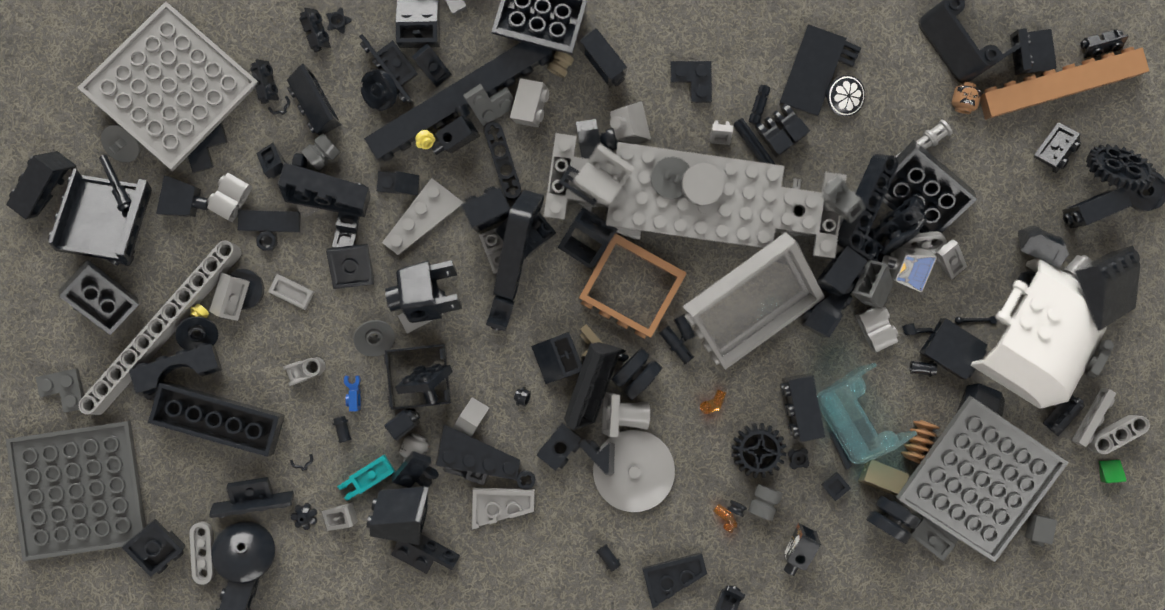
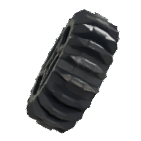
[731,423,787,478]

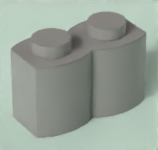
[207,173,253,222]
[855,307,899,352]

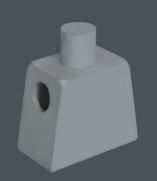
[610,102,651,144]

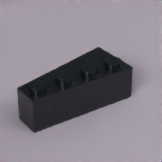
[278,162,371,218]

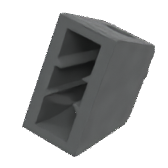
[852,260,893,309]

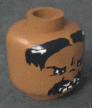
[951,82,981,114]

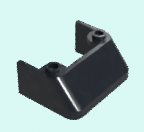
[919,0,1022,83]

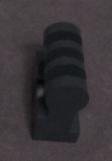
[755,104,810,158]

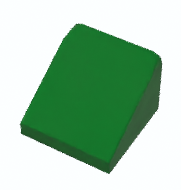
[1099,459,1126,483]

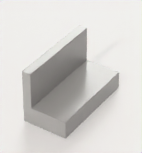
[209,272,250,321]

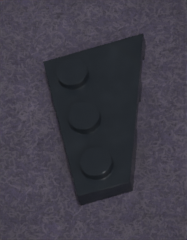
[642,553,707,609]

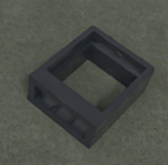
[580,28,627,87]
[1063,187,1133,229]
[557,207,618,270]

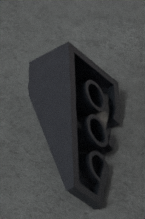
[801,266,865,338]

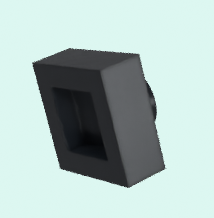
[821,472,851,501]

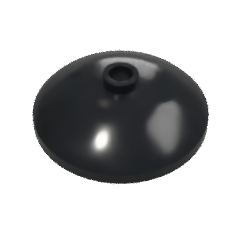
[211,521,275,583]

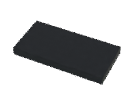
[779,24,847,116]

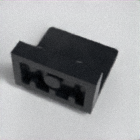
[1010,28,1057,75]

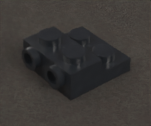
[122,518,185,577]

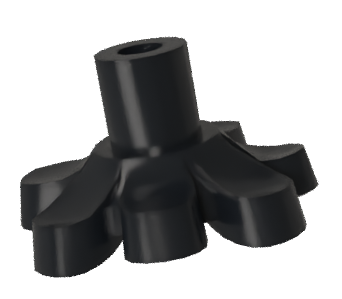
[291,503,318,530]

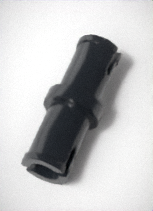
[659,325,695,365]

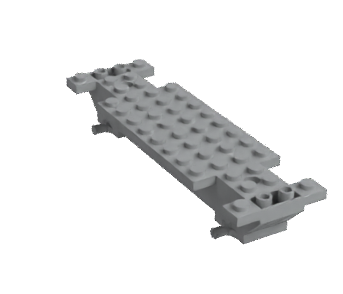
[544,133,847,258]

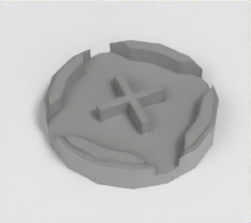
[681,163,724,205]

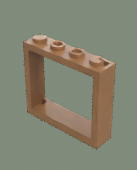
[579,233,687,339]

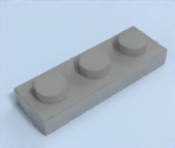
[1071,388,1117,447]

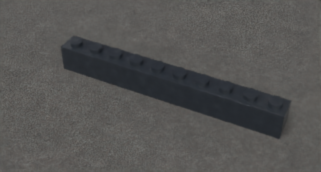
[364,42,553,162]

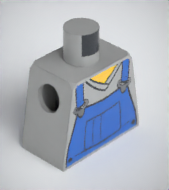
[882,247,937,292]

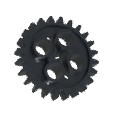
[1086,144,1157,192]

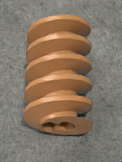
[901,420,940,464]

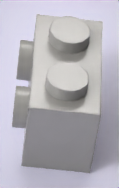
[510,78,549,128]

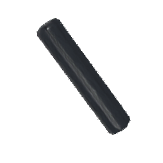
[733,118,776,165]

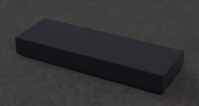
[237,210,301,233]

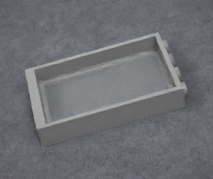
[683,232,825,370]

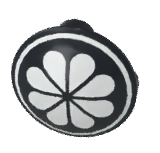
[825,75,865,117]

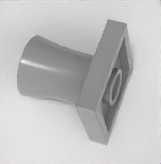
[602,392,650,437]

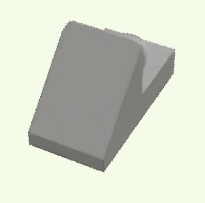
[934,239,967,280]

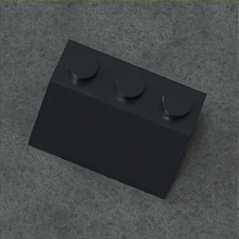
[287,64,342,135]

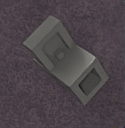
[822,175,865,223]

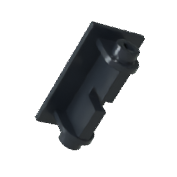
[299,8,331,53]
[1080,29,1129,58]
[250,59,279,104]
[1043,395,1085,436]

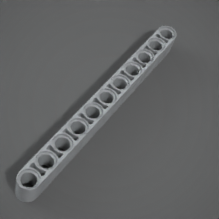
[79,241,241,415]

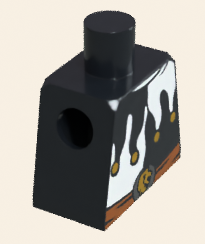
[784,523,821,576]

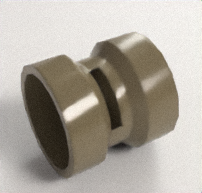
[547,51,574,78]

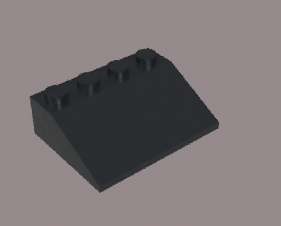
[491,0,588,55]
[883,140,977,242]
[1075,245,1140,331]

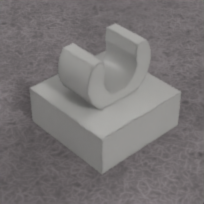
[710,120,733,145]

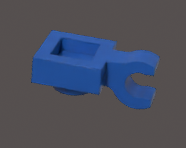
[344,375,361,411]

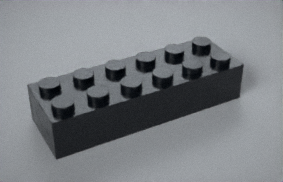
[148,382,285,457]

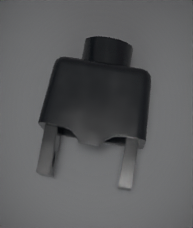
[385,260,462,323]

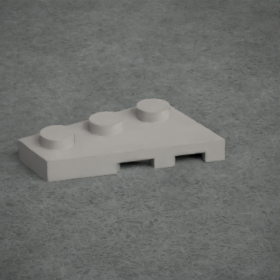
[472,488,535,529]

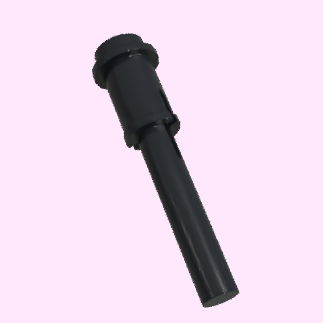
[99,155,132,213]

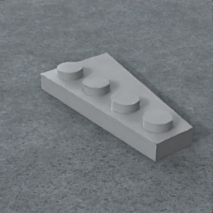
[382,178,464,255]

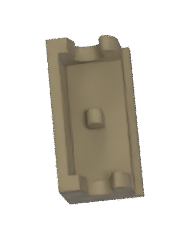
[858,459,909,496]

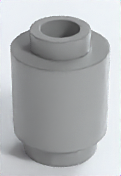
[1063,255,1093,281]

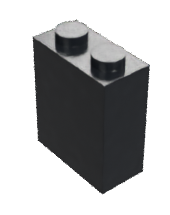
[919,318,988,380]

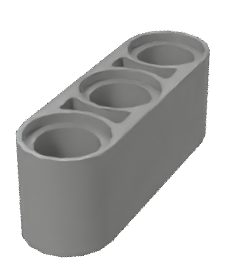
[1087,415,1150,454]

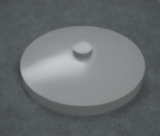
[593,430,675,512]

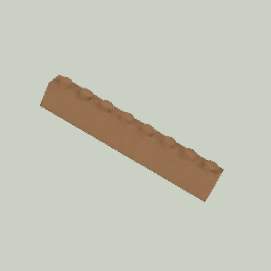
[980,47,1149,120]

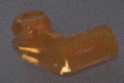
[700,389,727,414]
[713,504,738,533]

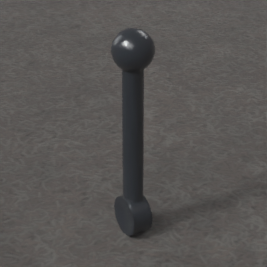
[955,316,998,324]

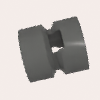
[301,132,341,171]
[748,484,783,521]

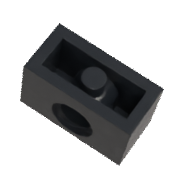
[536,422,582,471]

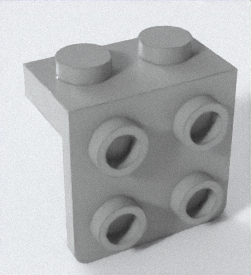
[573,144,634,205]

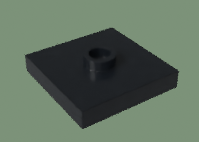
[326,244,375,289]

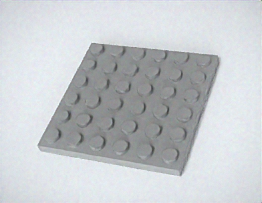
[77,2,259,171]

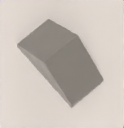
[453,397,489,437]
[322,502,358,531]

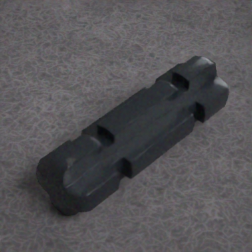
[749,85,770,125]

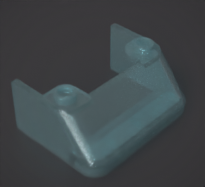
[817,362,917,464]

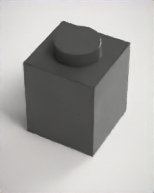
[1025,513,1057,546]

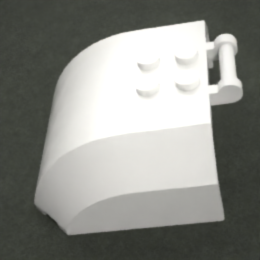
[971,258,1107,409]

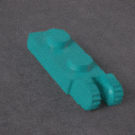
[337,454,395,501]

